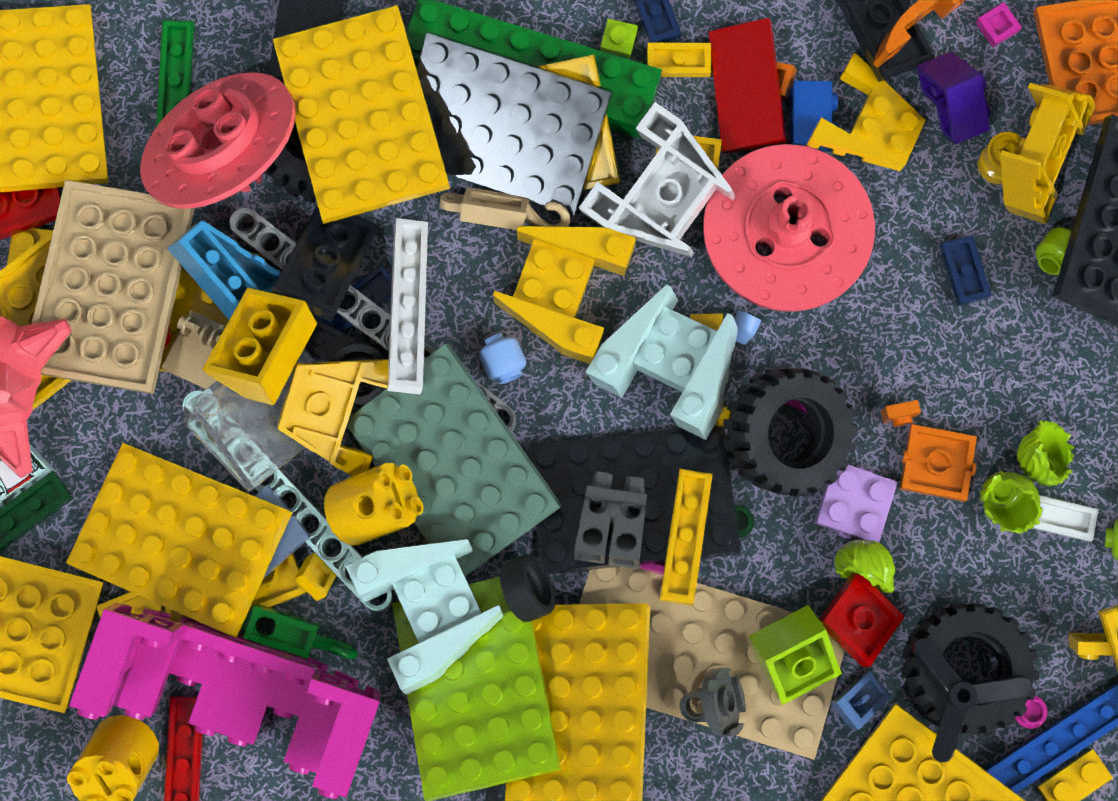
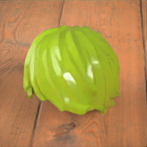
[1017,420,1074,487]
[979,471,1043,534]
[834,539,895,593]

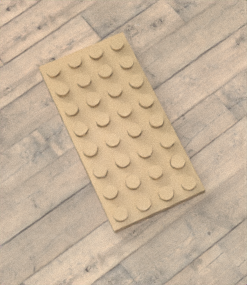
[579,565,845,760]

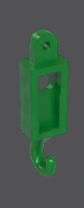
[241,603,358,660]

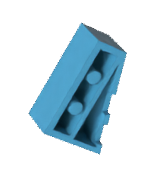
[167,220,281,320]

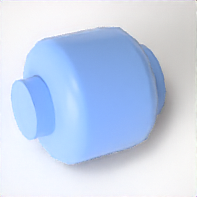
[479,333,526,384]

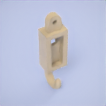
[439,187,571,230]

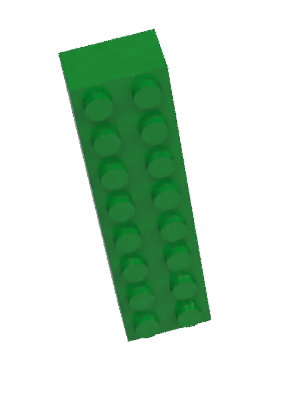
[406,0,662,139]

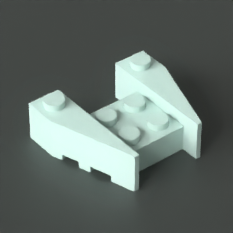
[586,285,738,440]
[346,539,504,695]

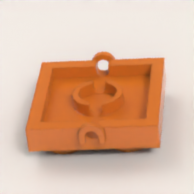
[899,424,977,502]

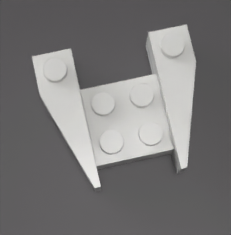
[579,102,735,257]

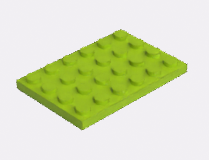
[392,577,561,801]

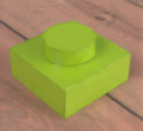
[600,18,638,58]

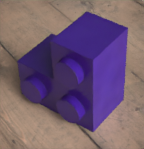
[917,51,991,145]

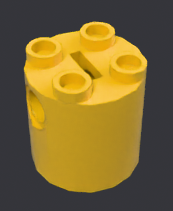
[324,463,424,546]
[67,715,159,801]

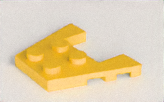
[806,53,926,171]
[277,359,389,476]

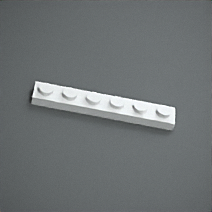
[387,218,428,394]

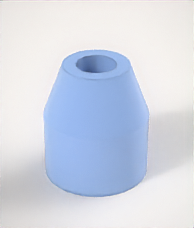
[734,310,761,345]

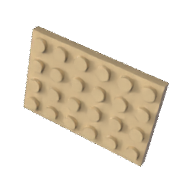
[32,180,195,394]

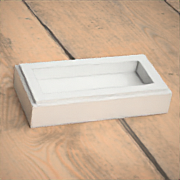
[1033,495,1099,542]

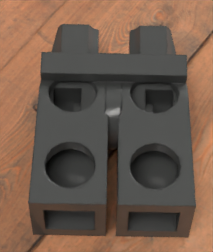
[574,471,647,569]

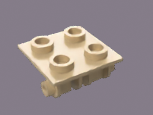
[161,310,226,396]

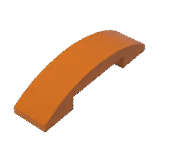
[873,0,965,68]

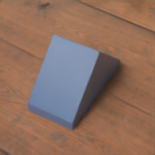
[831,670,891,730]

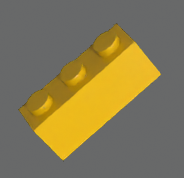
[202,288,317,405]

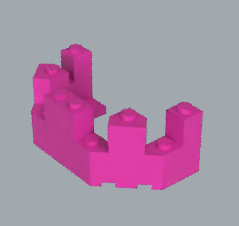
[69,602,381,799]

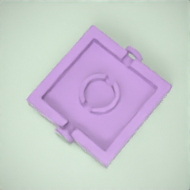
[814,465,898,543]

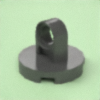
[679,667,746,737]

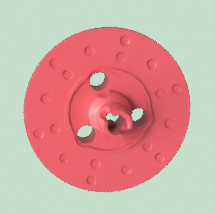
[140,73,296,209]
[703,144,875,312]

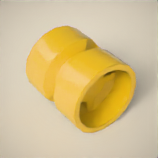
[977,132,1022,184]

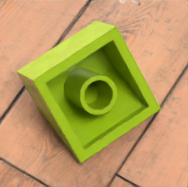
[749,605,842,705]

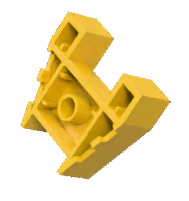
[1000,83,1095,224]
[493,226,636,364]

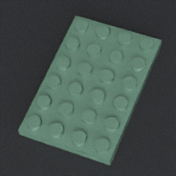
[347,344,563,577]

